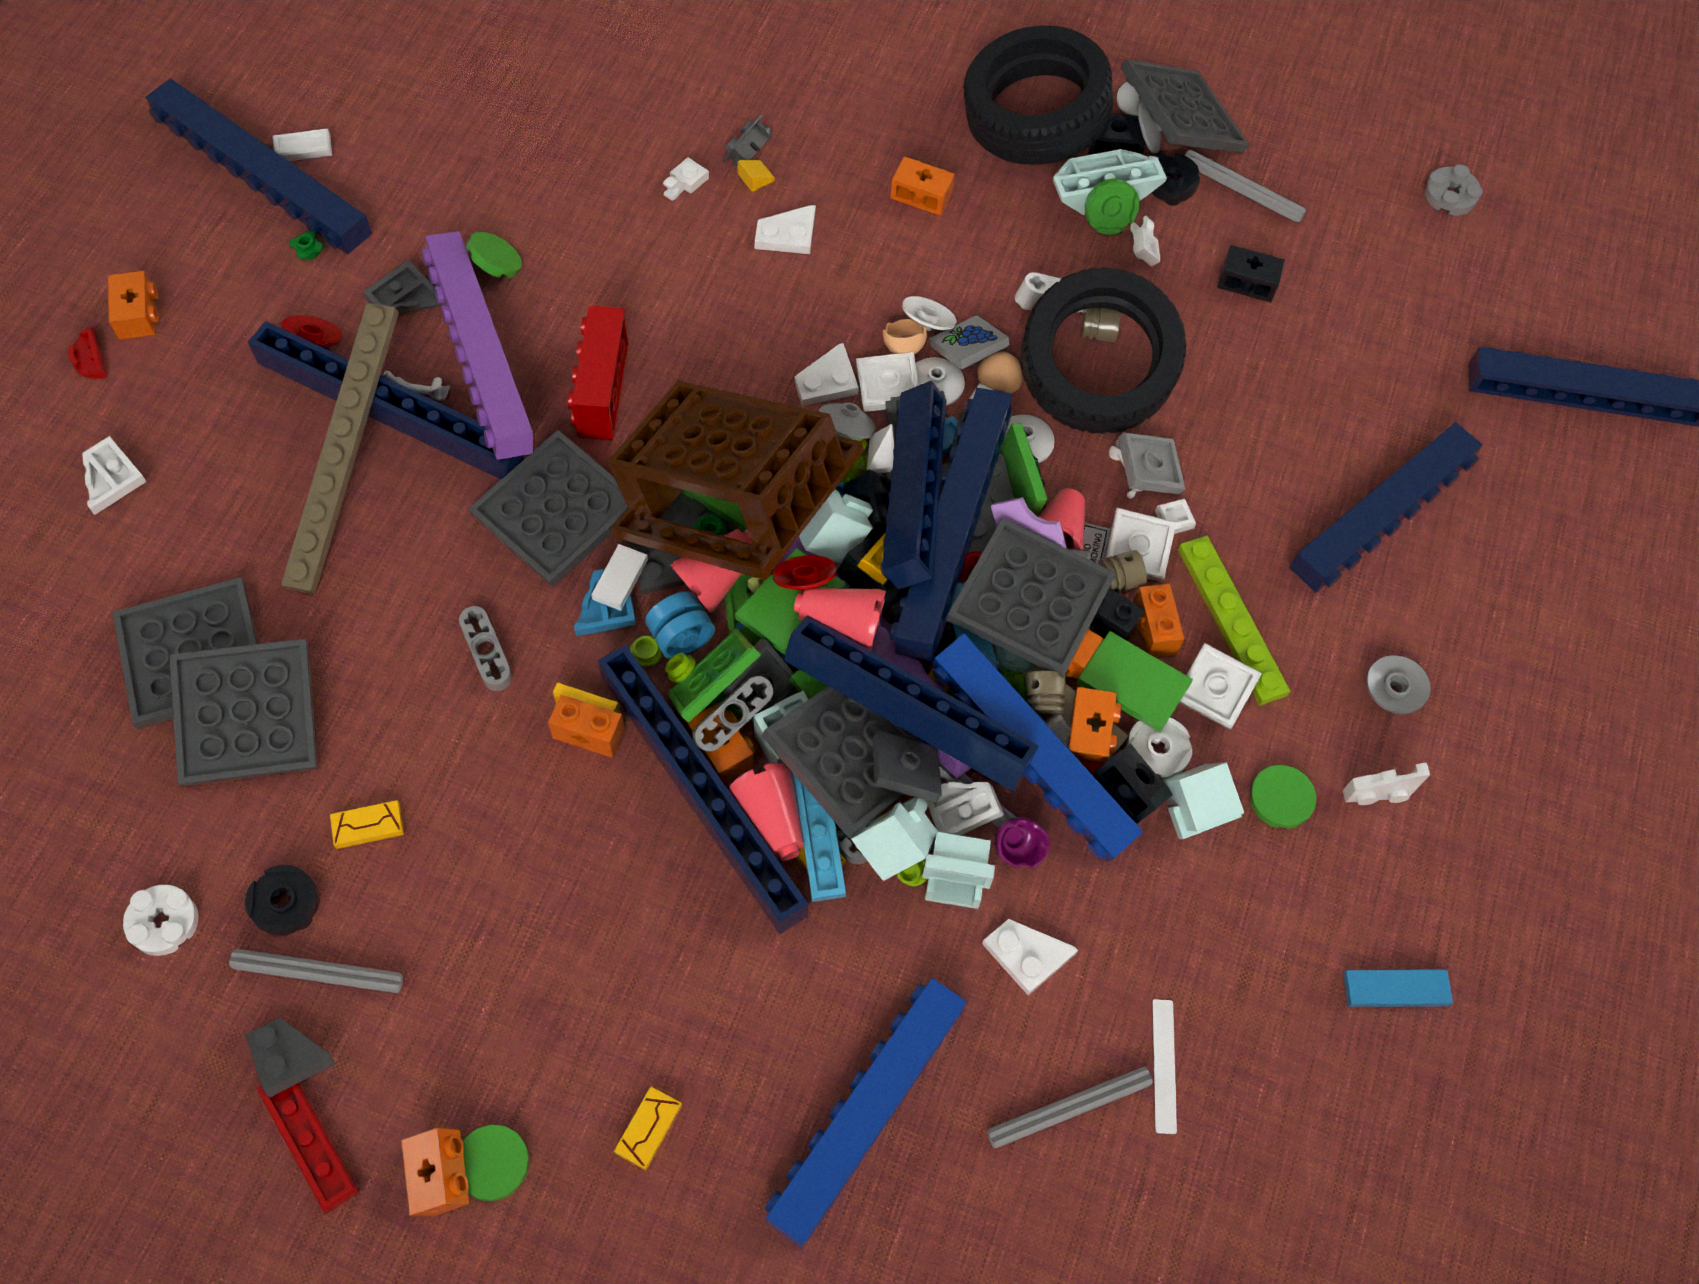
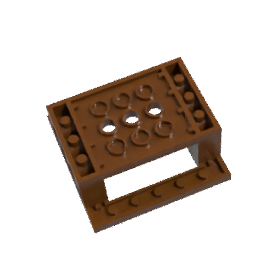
[607,381,864,580]

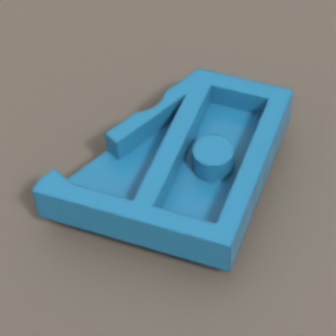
[574,569,636,637]

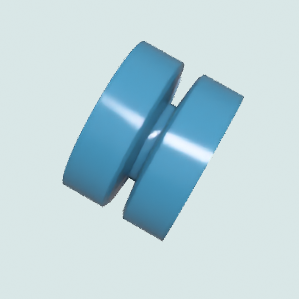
[645,591,715,659]

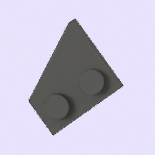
[363,260,443,314]
[245,1017,335,1098]

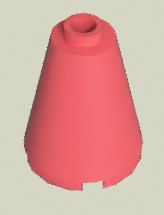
[1038,488,1085,551]
[670,528,752,612]
[793,588,886,651]
[729,762,804,861]

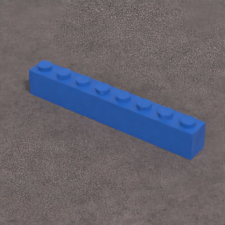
[931,633,1143,862]
[764,978,967,1249]

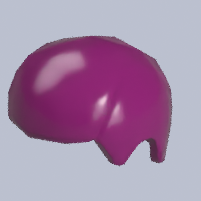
[994,817,1050,868]

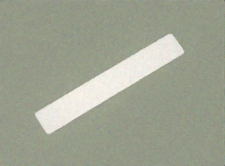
[1153,999,1177,1134]

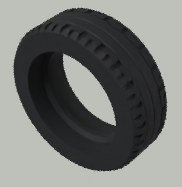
[963,25,1113,165]
[1021,267,1187,434]

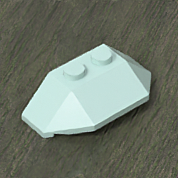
[1053,149,1167,215]

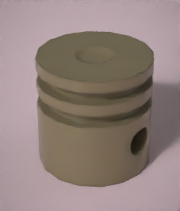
[1080,308,1121,343]
[1098,550,1147,593]
[1026,671,1065,715]

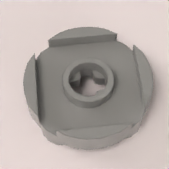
[1424,164,1483,216]

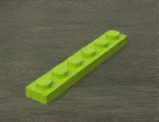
[1178,535,1290,706]

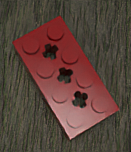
[568,305,629,441]

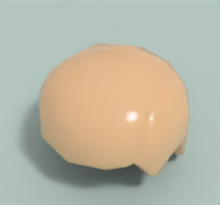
[882,319,927,354]
[977,351,1023,393]

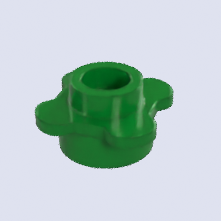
[289,231,323,260]

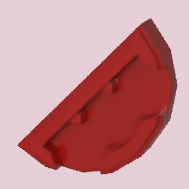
[68,326,107,379]

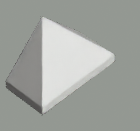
[867,424,896,473]

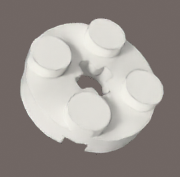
[1127,718,1192,780]
[123,885,199,956]

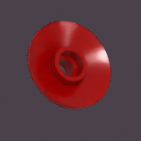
[281,315,342,347]
[772,555,837,592]

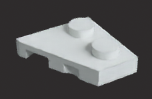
[755,205,816,254]
[795,343,859,407]
[82,436,146,515]
[1343,763,1430,805]
[926,782,1004,835]
[982,919,1078,995]

